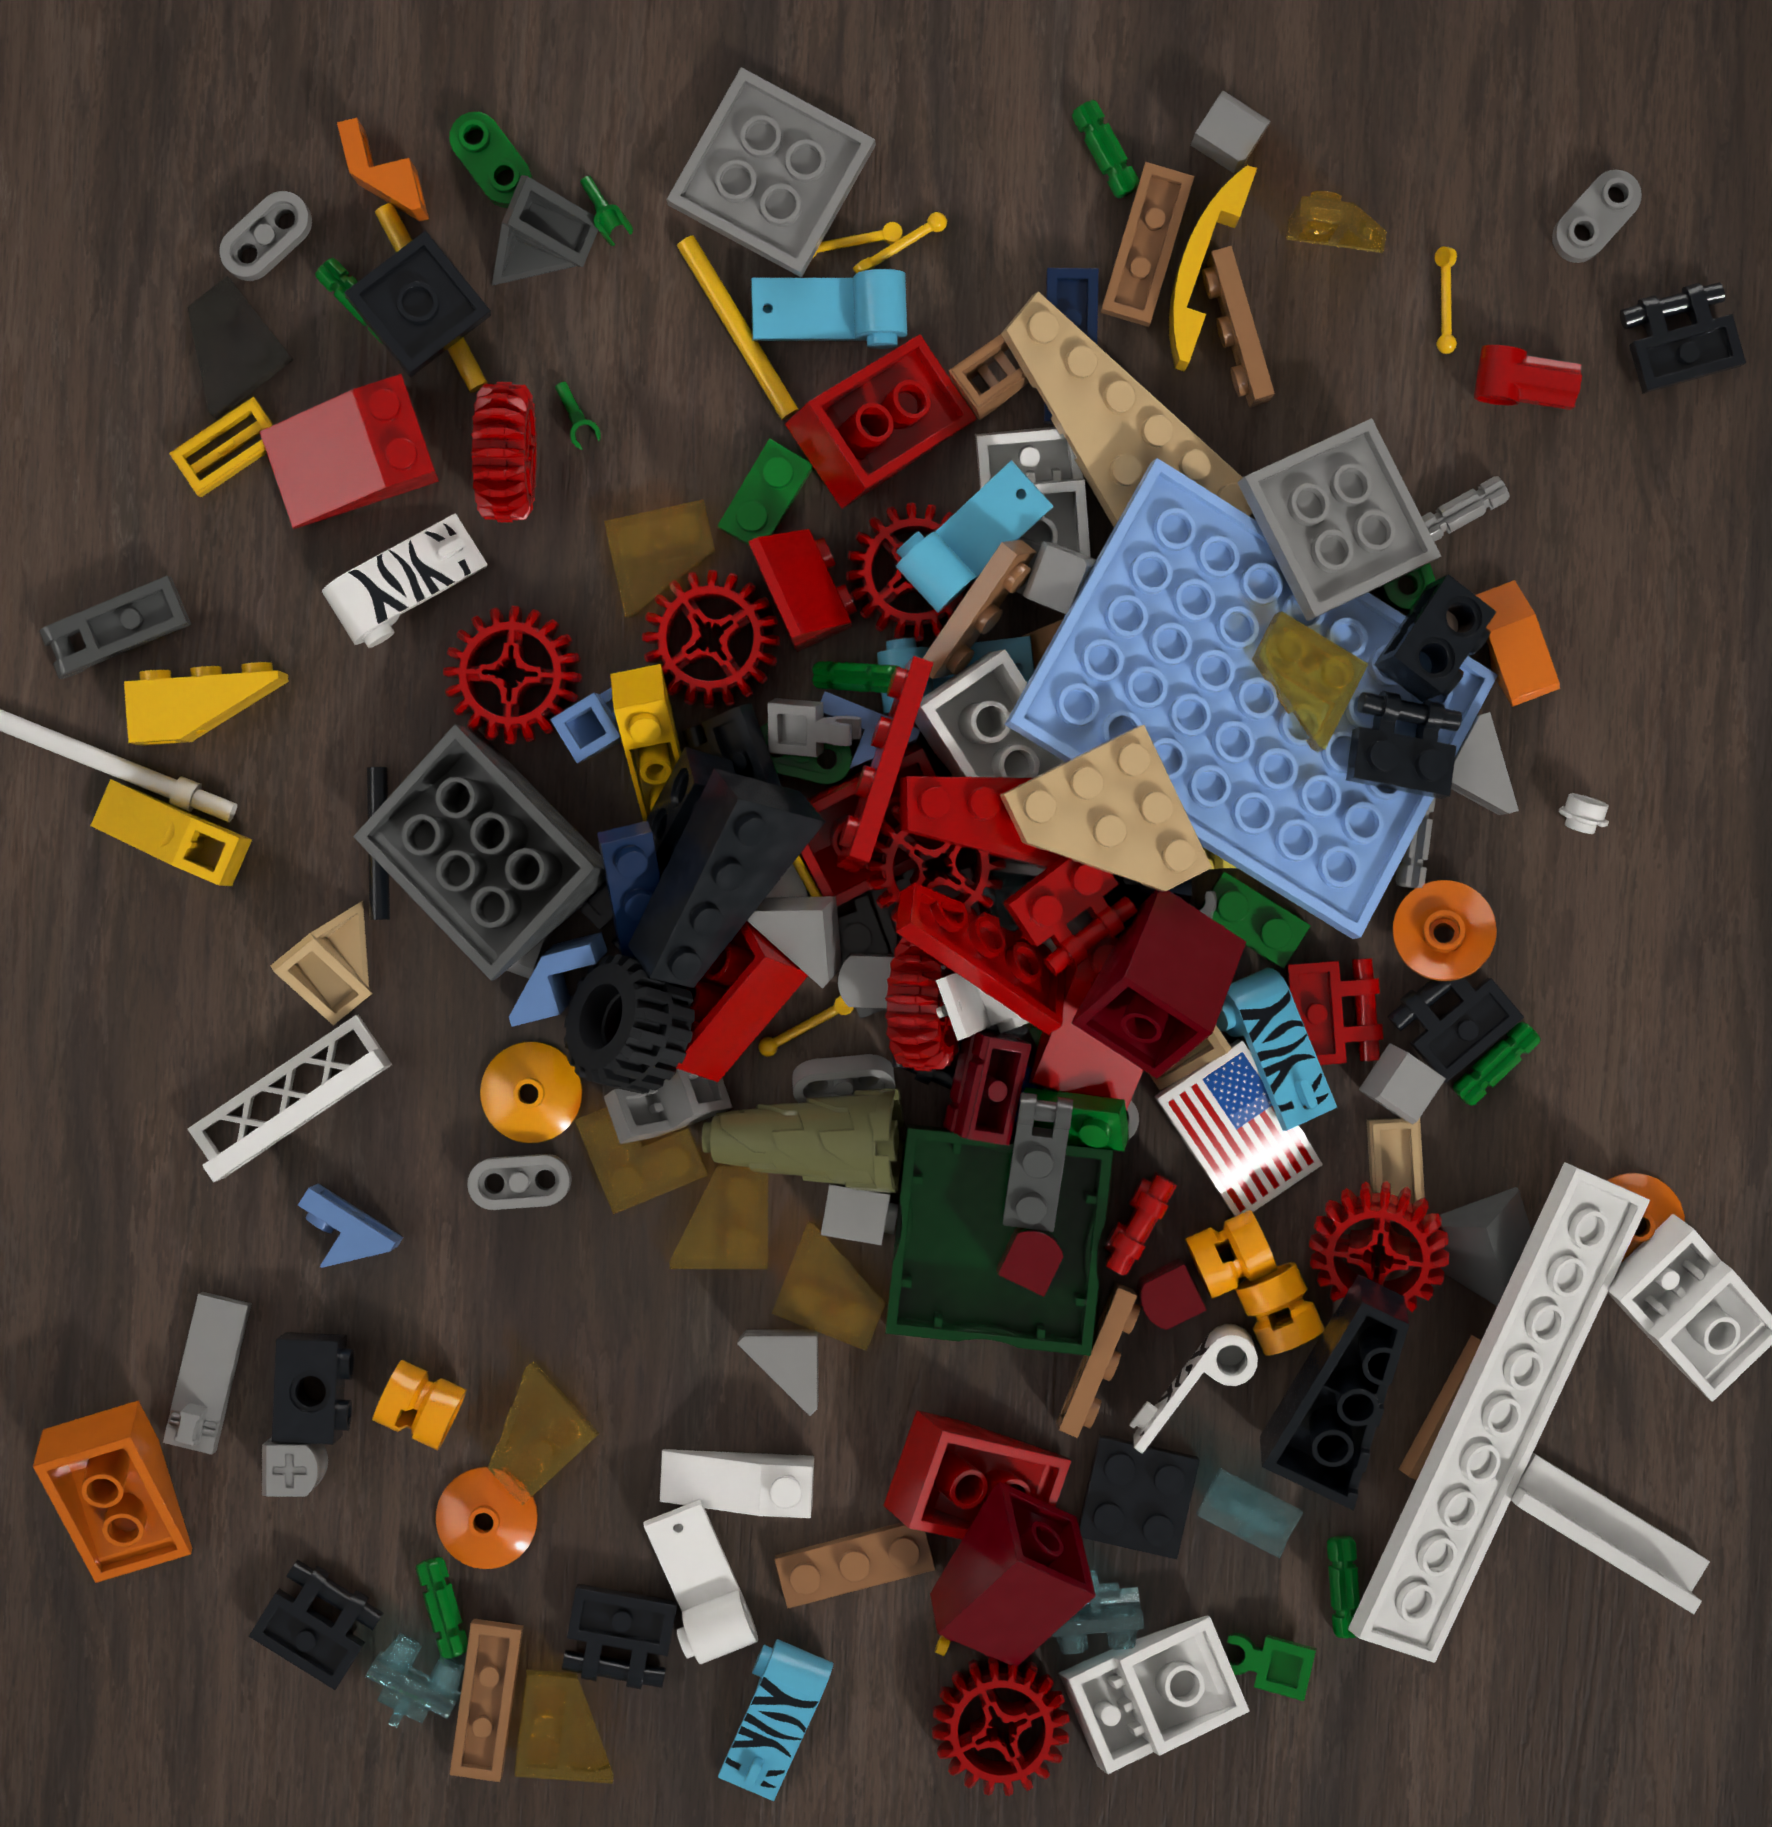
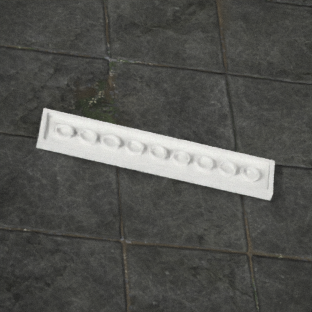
[1348,1162,1650,1663]

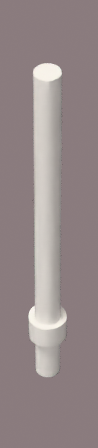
[0,709,237,822]

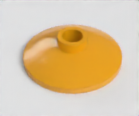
[480,1042,582,1143]

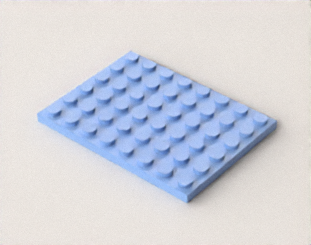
[1004,458,1498,939]

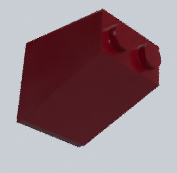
[1072,890,1246,1079]
[930,1482,1096,1666]

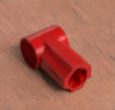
[1474,345,1582,410]

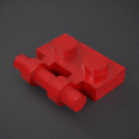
[1002,856,1137,976]
[1285,958,1384,1065]
[1103,1172,1177,1276]

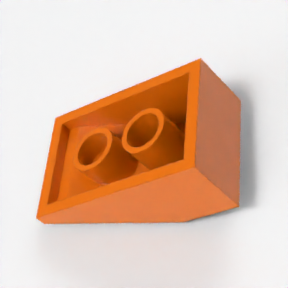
[33,1400,192,1583]

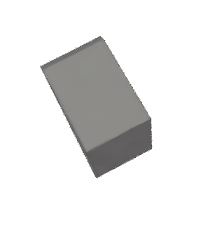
[1451,712,1519,815]
[747,896,842,989]
[737,1329,819,1416]

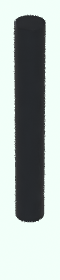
[367,767,390,920]

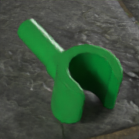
[580,176,633,246]
[555,381,601,450]

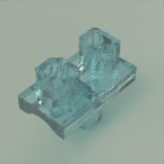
[1196,1468,1303,1558]
[1052,1570,1144,1655]
[365,1633,465,1728]

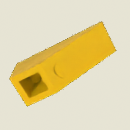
[124,662,289,746]
[610,664,681,822]
[90,779,252,886]

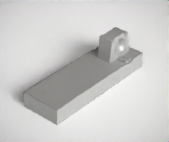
[163,1292,252,1455]

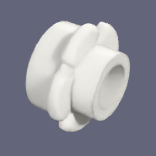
[1559,793,1609,834]

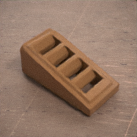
[948,334,1029,420]

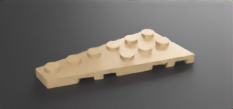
[1001,291,1252,527]

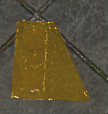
[604,499,716,619]

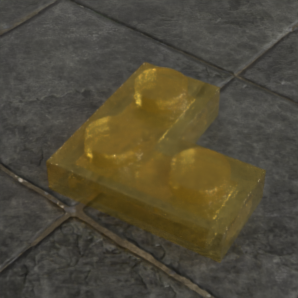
[575,1107,709,1215]

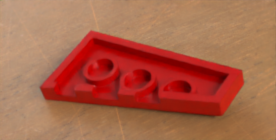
[836,656,934,873]
[900,776,1062,869]
[896,882,1066,1035]

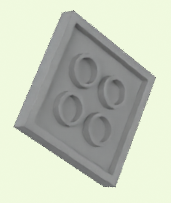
[666,67,876,278]
[1237,418,1441,621]

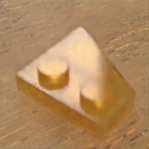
[1286,191,1387,253]
[1252,611,1368,753]
[670,1165,769,1269]
[772,1220,885,1351]
[488,1361,600,1505]
[514,1669,614,1784]

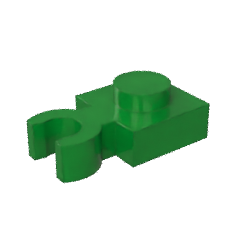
[1227,1633,1317,1701]

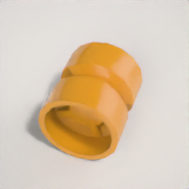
[1185,1210,1278,1299]
[1235,1262,1325,1356]
[372,1360,467,1451]

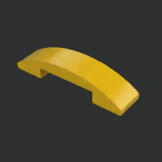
[1169,165,1257,372]

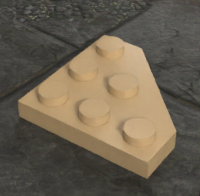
[1000,725,1212,891]

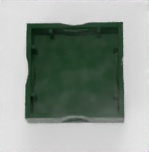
[885,1124,1113,1356]

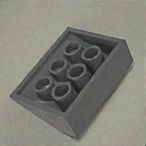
[353,724,606,981]

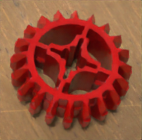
[471,382,537,523]
[846,503,975,642]
[642,570,781,709]
[443,605,583,745]
[865,805,1006,923]
[885,937,960,1071]
[1309,1181,1450,1313]
[932,1657,1070,1797]

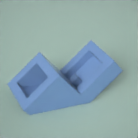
[550,688,622,764]
[509,932,607,1027]

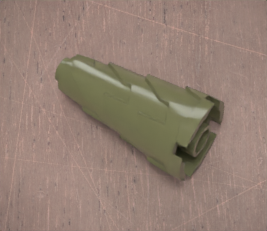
[702,1089,904,1193]

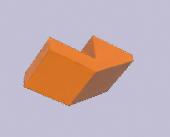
[337,118,429,222]
[1476,580,1560,707]

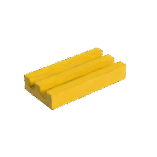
[169,397,273,497]

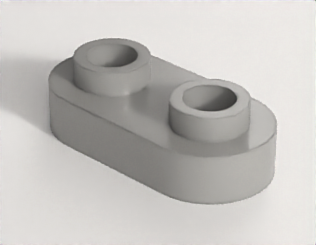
[1552,170,1642,263]
[219,191,312,281]
[792,1054,895,1103]
[467,1154,572,1210]

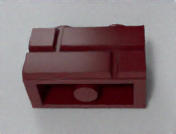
[943,1029,1032,1145]

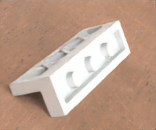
[188,1014,392,1182]
[1511,1453,1710,1614]

